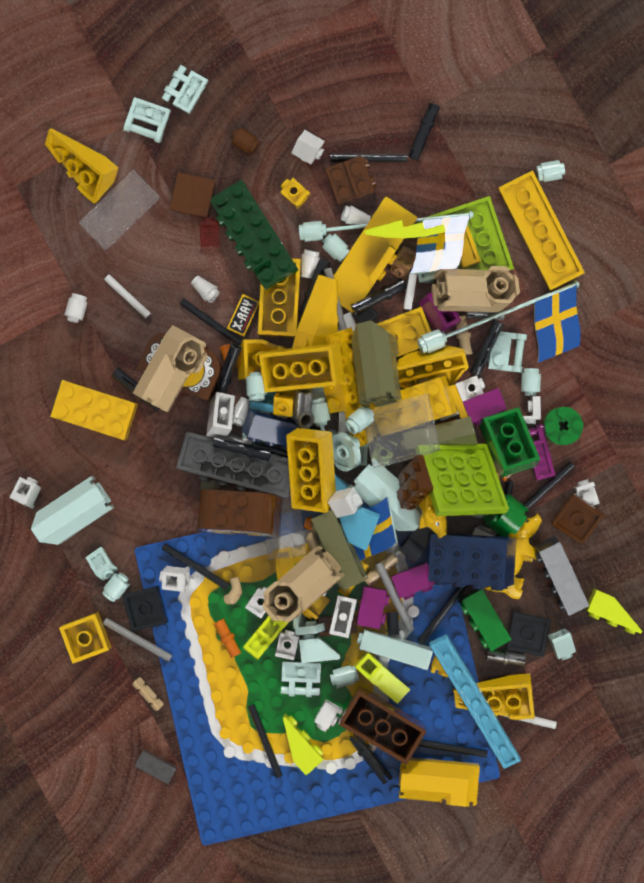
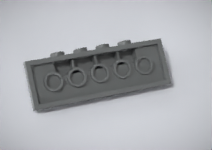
[176,432,290,499]

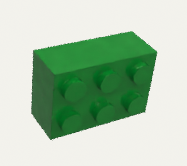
[480,407,540,478]
[459,589,512,651]

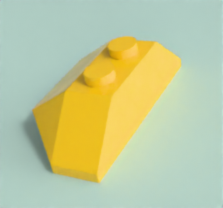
[396,345,469,389]

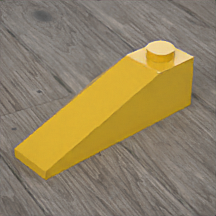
[45,128,119,204]
[292,275,339,348]
[237,339,287,380]
[453,673,535,720]

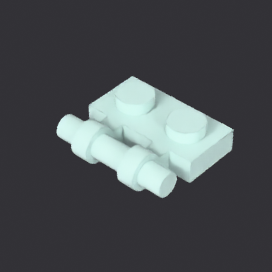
[162,65,209,114]
[281,661,321,697]

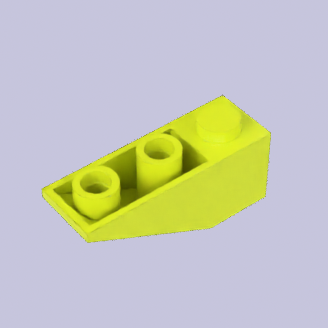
[585,589,642,635]
[355,652,410,704]
[283,714,324,775]

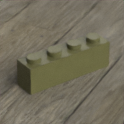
[311,510,368,590]

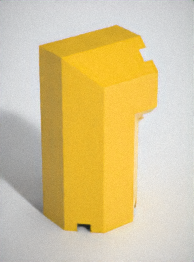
[398,758,480,807]

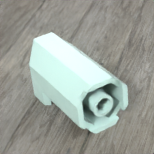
[349,458,422,531]
[31,476,114,545]

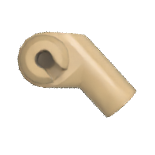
[306,531,325,553]
[224,577,242,605]

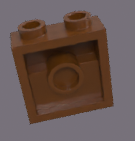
[325,155,377,205]
[396,455,433,510]

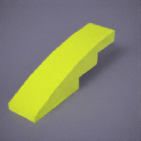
[364,220,446,238]
[243,616,289,660]

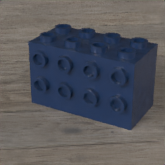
[428,532,517,591]

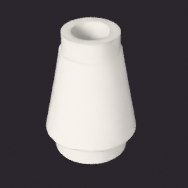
[341,205,371,225]
[301,249,320,279]
[191,276,220,303]
[232,397,250,427]

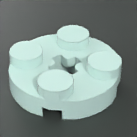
[332,432,361,471]

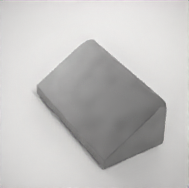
[135,749,177,784]

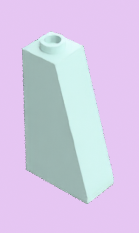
[357,628,433,670]

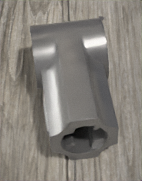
[290,388,314,429]

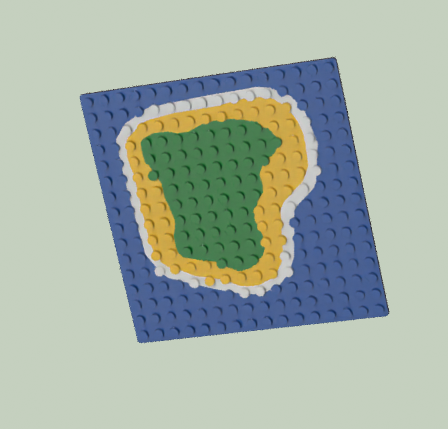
[135,499,500,845]

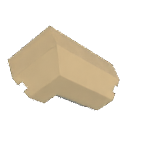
[432,266,520,312]
[133,325,207,412]
[263,546,345,622]

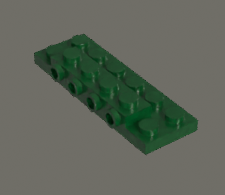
[210,179,299,291]

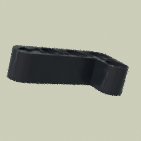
[398,516,451,563]

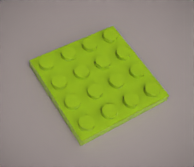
[417,196,514,281]
[415,444,509,516]

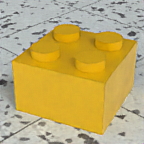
[59,612,112,664]

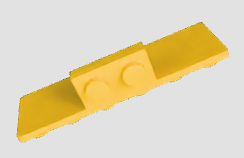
[334,197,417,313]
[323,328,379,447]

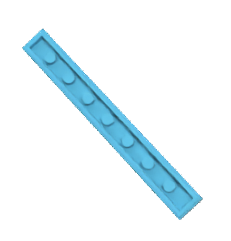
[430,634,521,769]

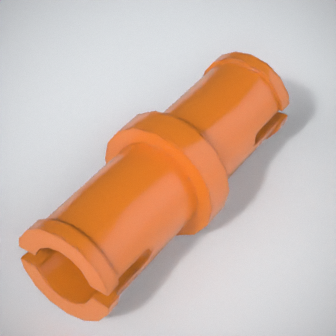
[213,619,242,658]

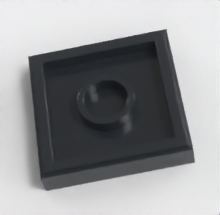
[122,585,168,632]
[505,611,551,657]

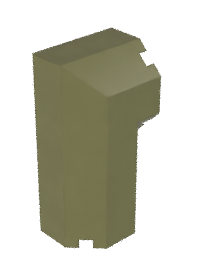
[351,321,401,407]

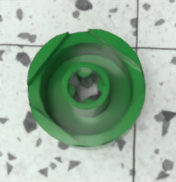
[542,407,584,445]
[483,494,528,537]

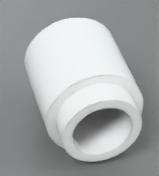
[64,293,87,323]

